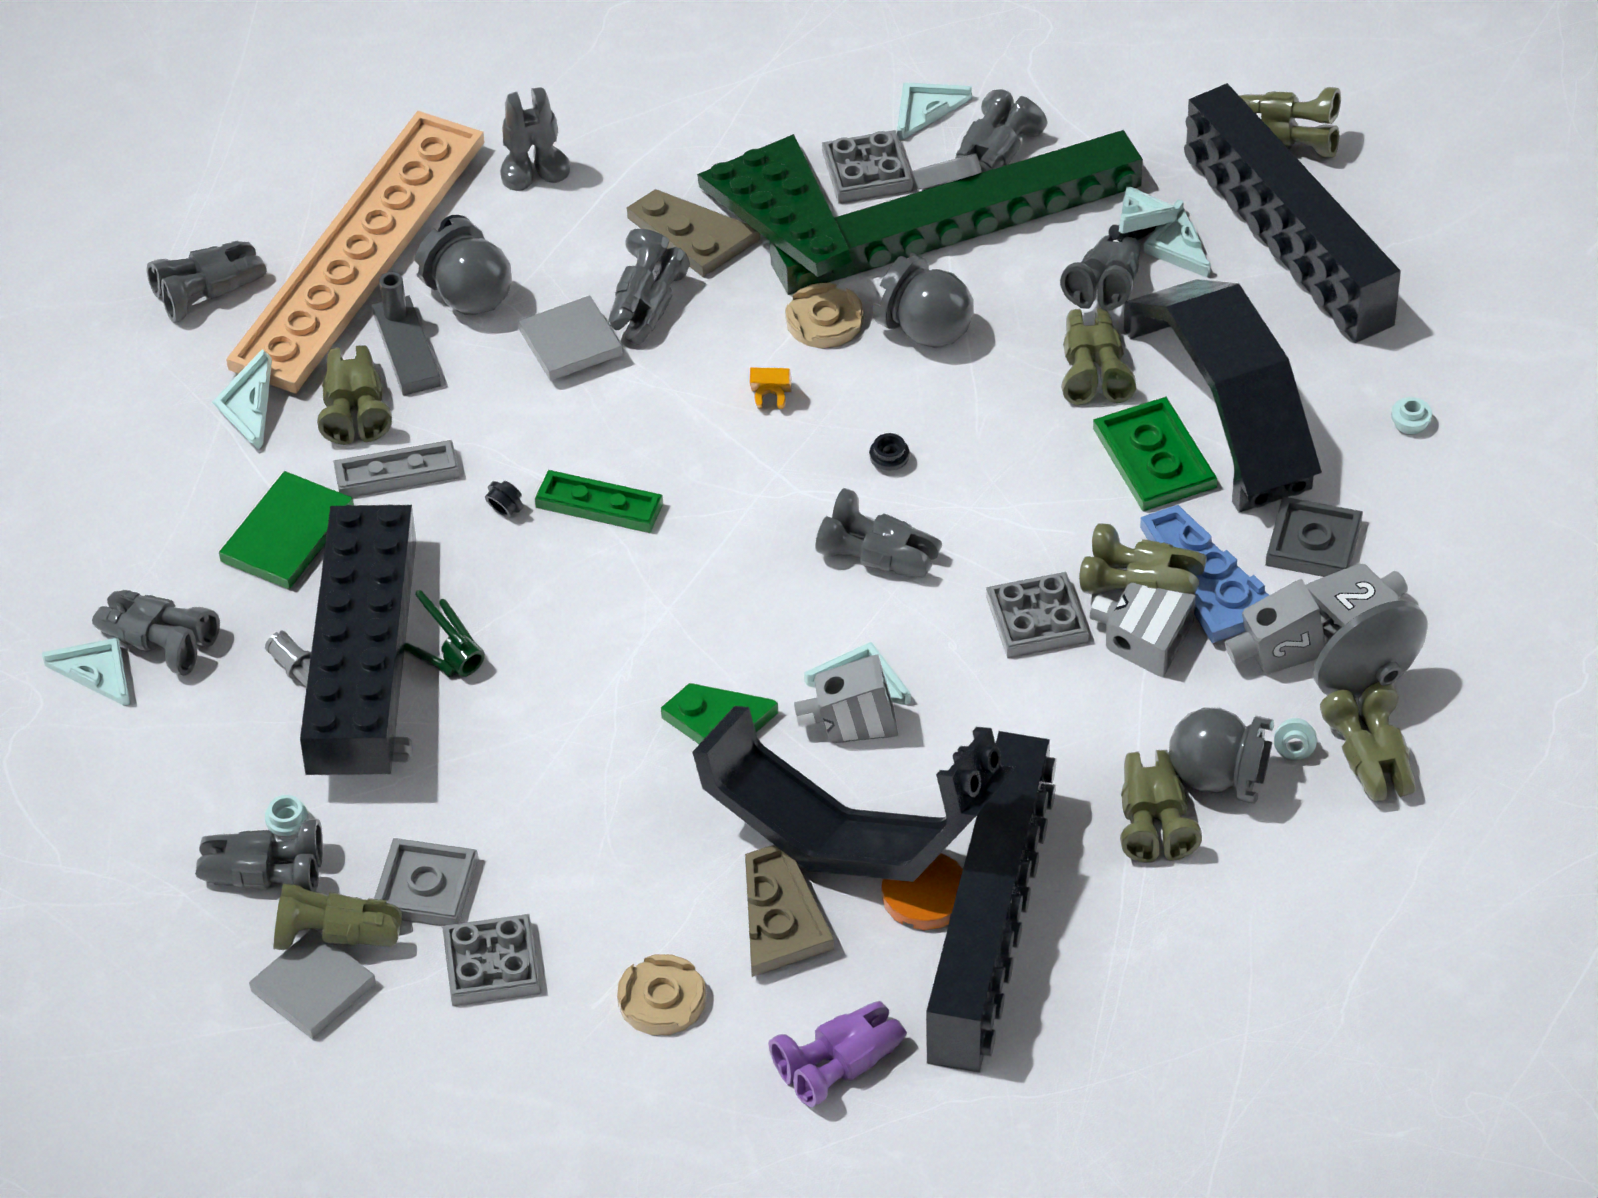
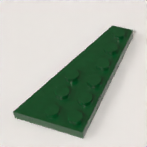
[697,134,851,277]

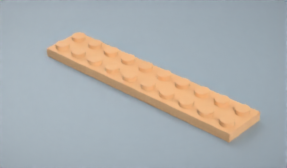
[226,111,485,393]

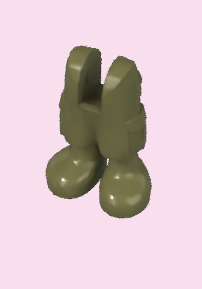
[1239,87,1341,158]
[1061,308,1136,405]
[317,345,392,445]
[1079,523,1207,595]
[1320,682,1415,802]
[1120,750,1202,863]
[273,884,402,950]

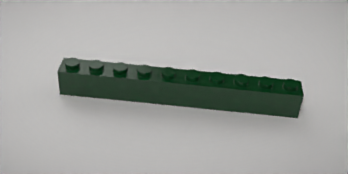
[770,130,1143,295]

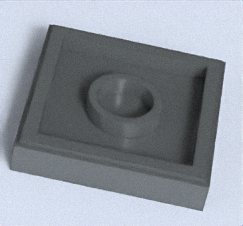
[1265,496,1363,577]

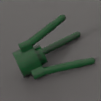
[405,590,485,677]

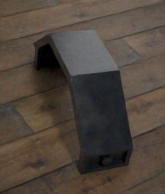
[1124,279,1322,513]
[692,706,1016,882]

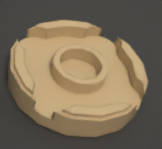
[785,283,864,348]
[617,954,706,1035]

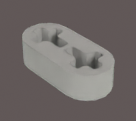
[913,154,982,190]

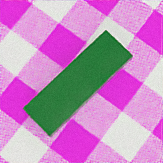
[535,470,663,533]

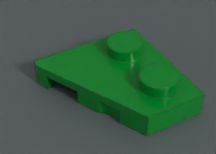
[661,683,778,744]

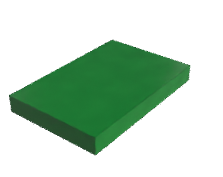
[1093,396,1217,511]
[219,471,354,589]

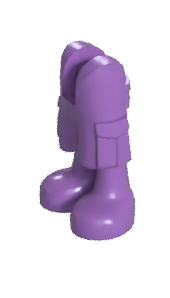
[768,1001,907,1107]

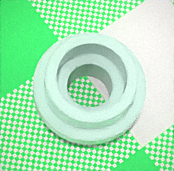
[1391,397,1432,435]
[1274,718,1317,760]
[265,795,308,836]

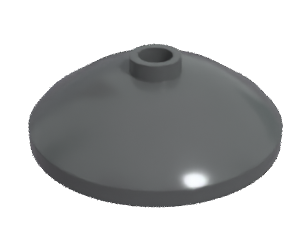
[1313,600,1428,698]

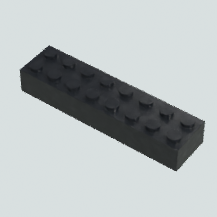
[1184,83,1401,343]
[300,504,416,775]
[926,731,1057,1073]

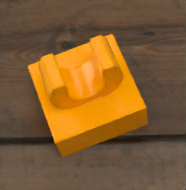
[749,367,792,409]

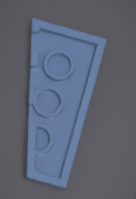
[1140,505,1269,643]

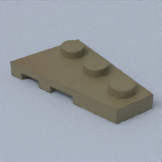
[627,189,761,277]
[745,845,834,977]

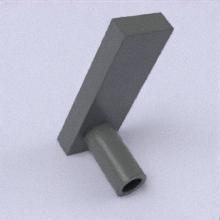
[372,272,441,396]

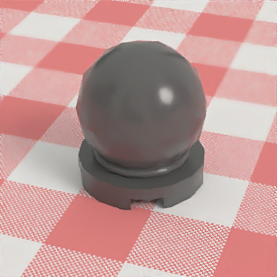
[414,218,512,314]
[873,252,974,348]
[1169,707,1274,804]

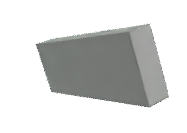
[333,440,460,497]

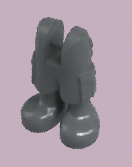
[500,87,570,191]
[955,89,1048,179]
[608,229,690,345]
[1060,235,1140,311]
[147,240,267,322]
[815,488,942,578]
[92,589,220,676]
[195,819,323,892]

